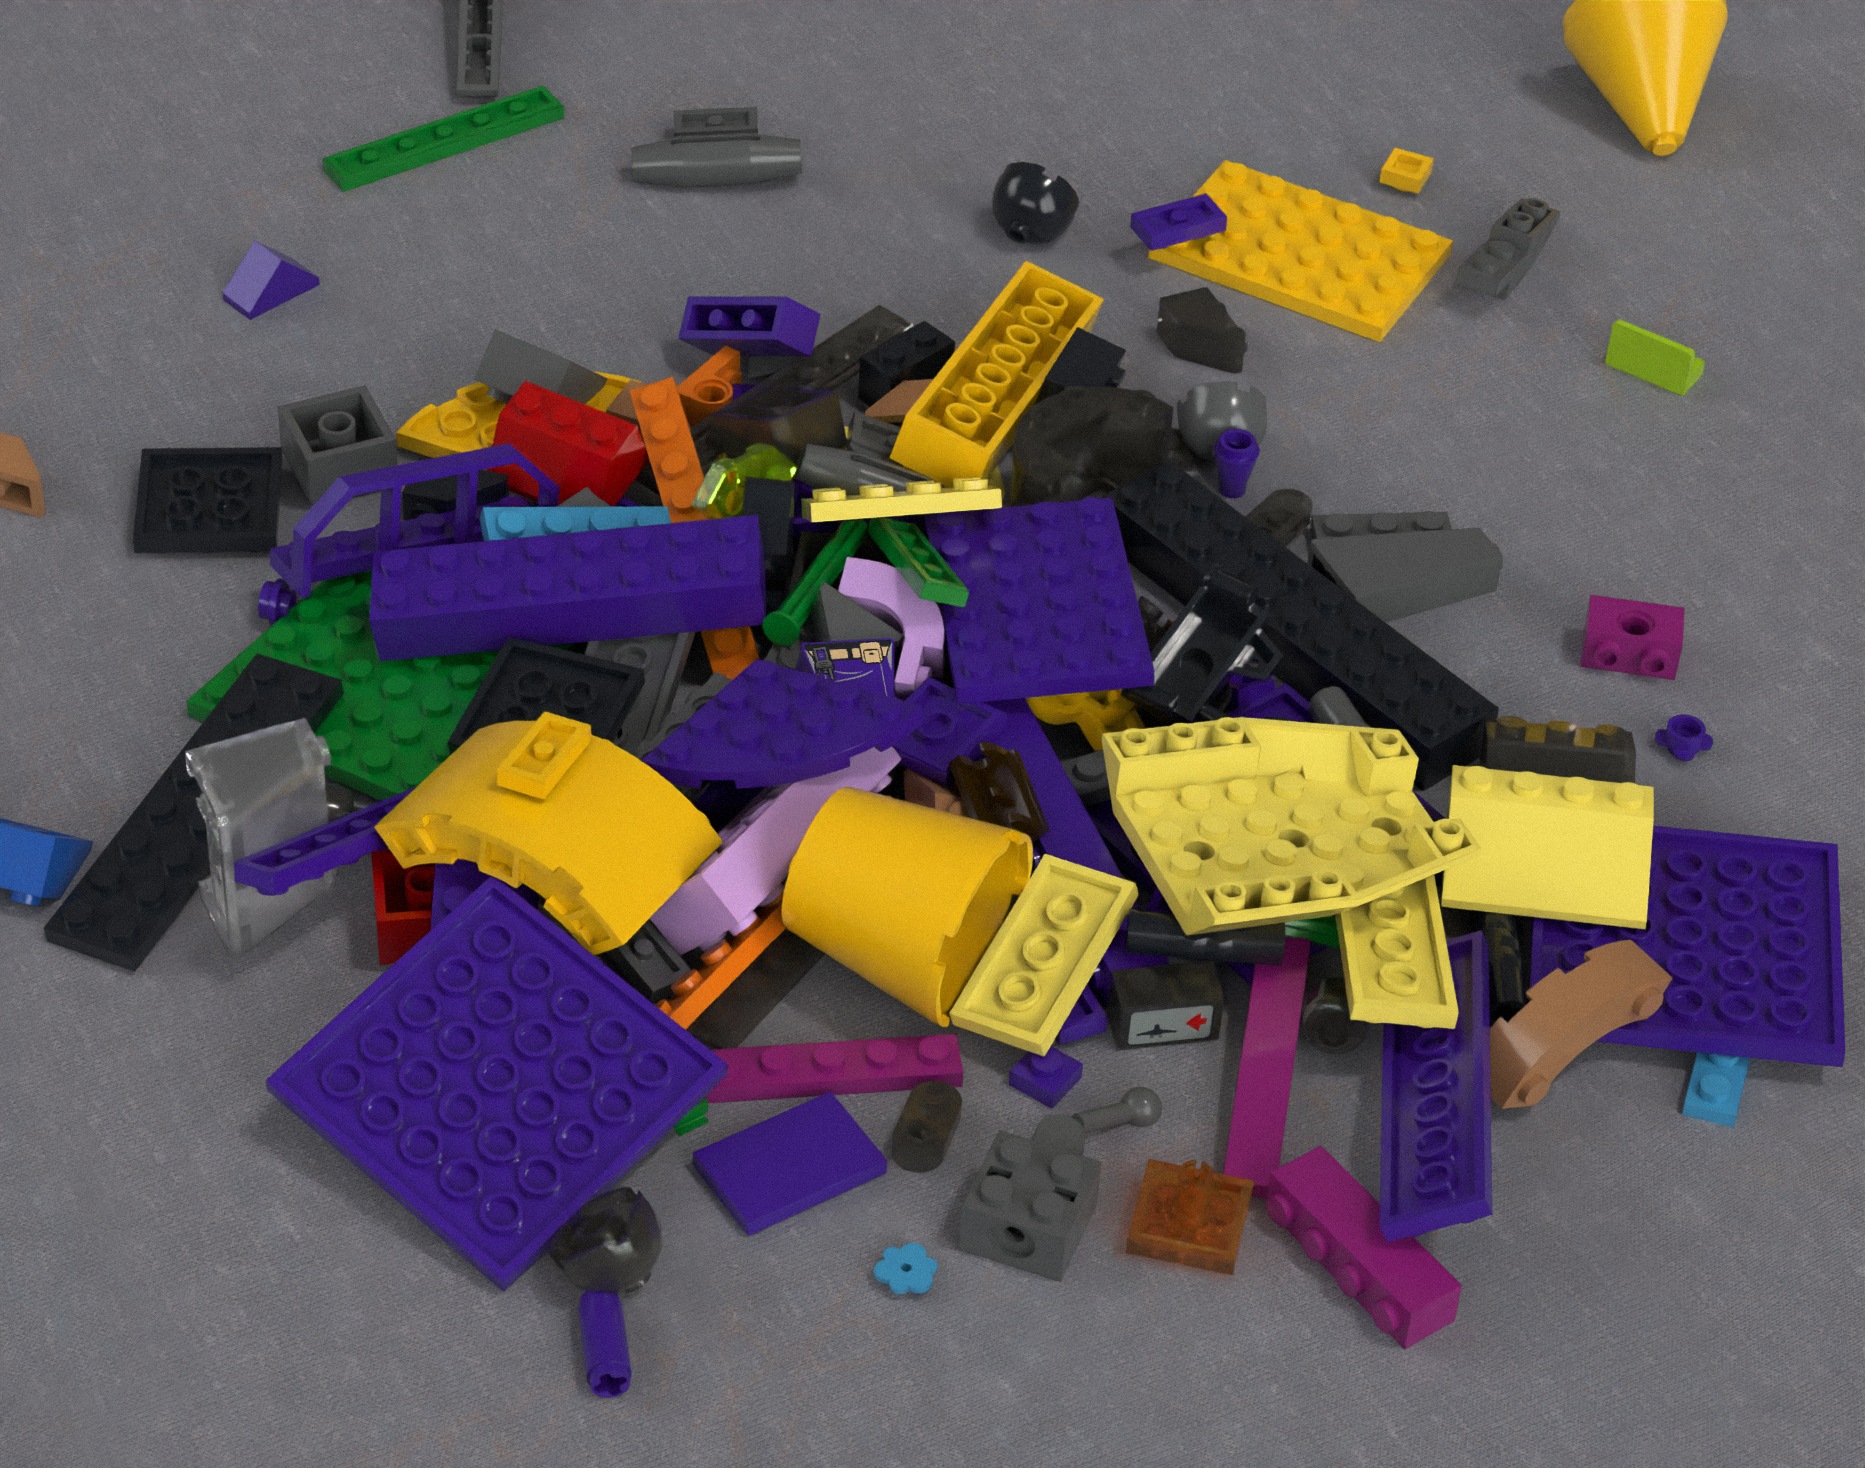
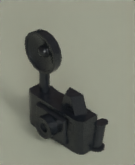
[1120,563,1291,726]

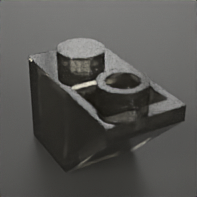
[1157,287,1248,374]

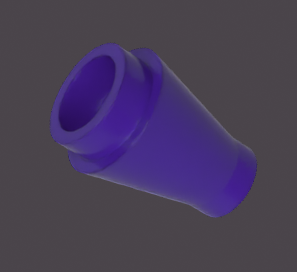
[1214,429,1260,498]

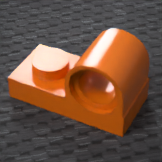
[677,345,742,439]

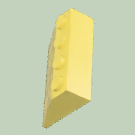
[1441,765,1654,929]

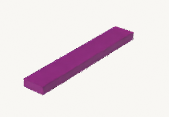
[1220,936,1311,1199]

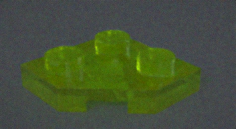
[691,442,798,519]

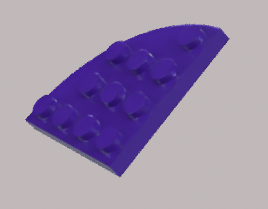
[641,659,924,789]

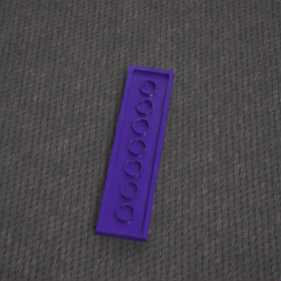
[1380,930,1493,1242]

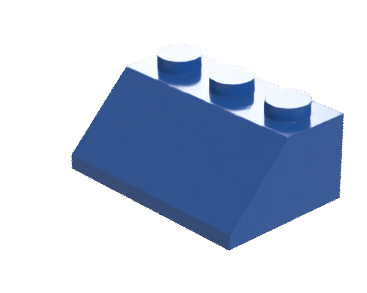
[0,818,93,906]

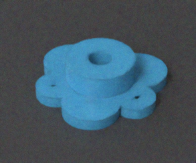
[874,1243,938,1294]

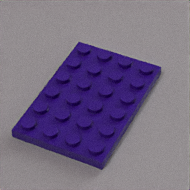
[924,497,1154,704]

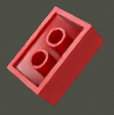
[487,381,650,507]

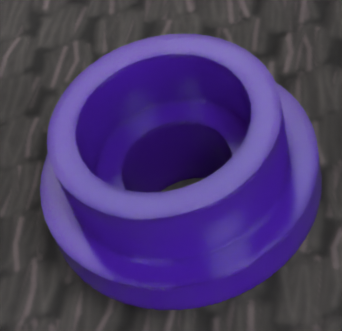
[258,578,296,625]

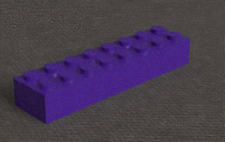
[369,515,766,661]

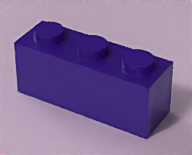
[678,296,821,357]

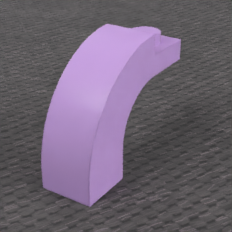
[838,557,945,701]

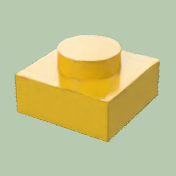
[1379,148,1434,194]

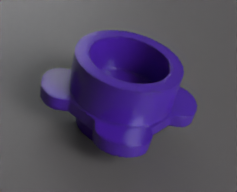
[1654,714,1713,761]

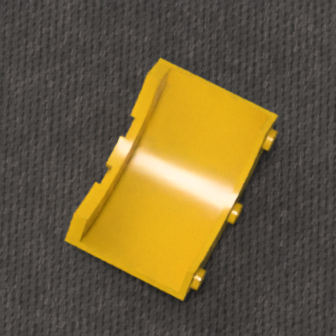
[374,721,723,956]

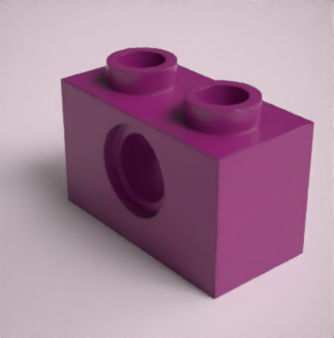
[1581,595,1685,680]

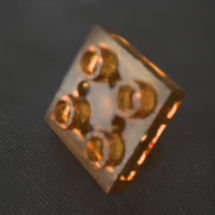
[1126,1159,1255,1275]

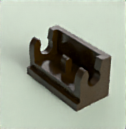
[949,742,1050,843]

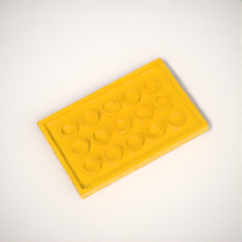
[1148,160,1453,342]

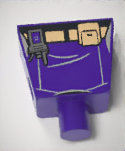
[795,638,894,696]

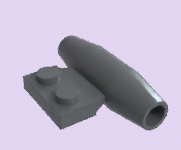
[631,107,802,187]
[794,412,971,517]

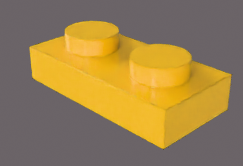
[497,711,591,799]

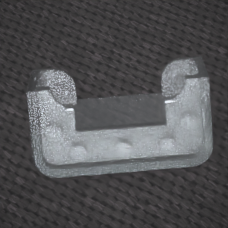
[185,718,339,957]

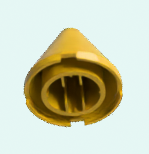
[1562,0,1728,156]

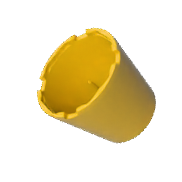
[781,786,1033,1027]

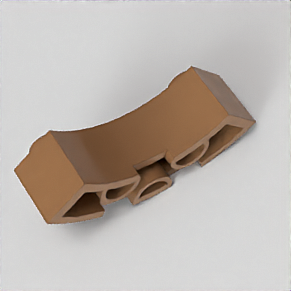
[1490,940,1672,1109]

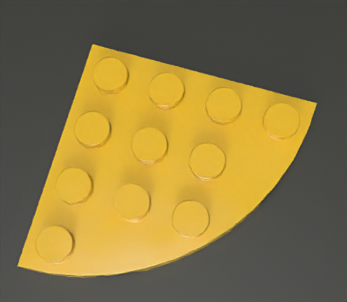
[396,371,642,471]

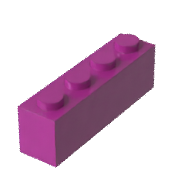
[1265,1145,1462,1349]

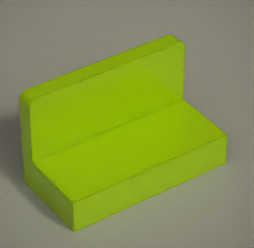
[1605,319,1705,396]

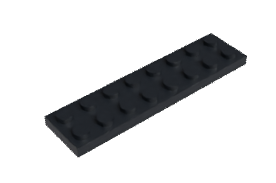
[44,653,344,971]

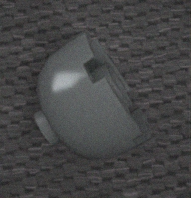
[1177,381,1267,465]

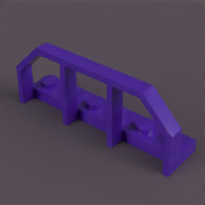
[270,443,559,598]

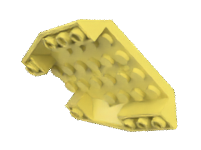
[1102,717,1482,936]

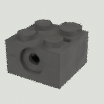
[958,1114,1102,1282]

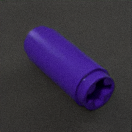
[578,1286,632,1398]

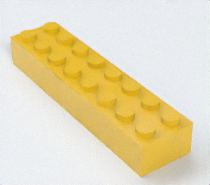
[889,261,1104,488]

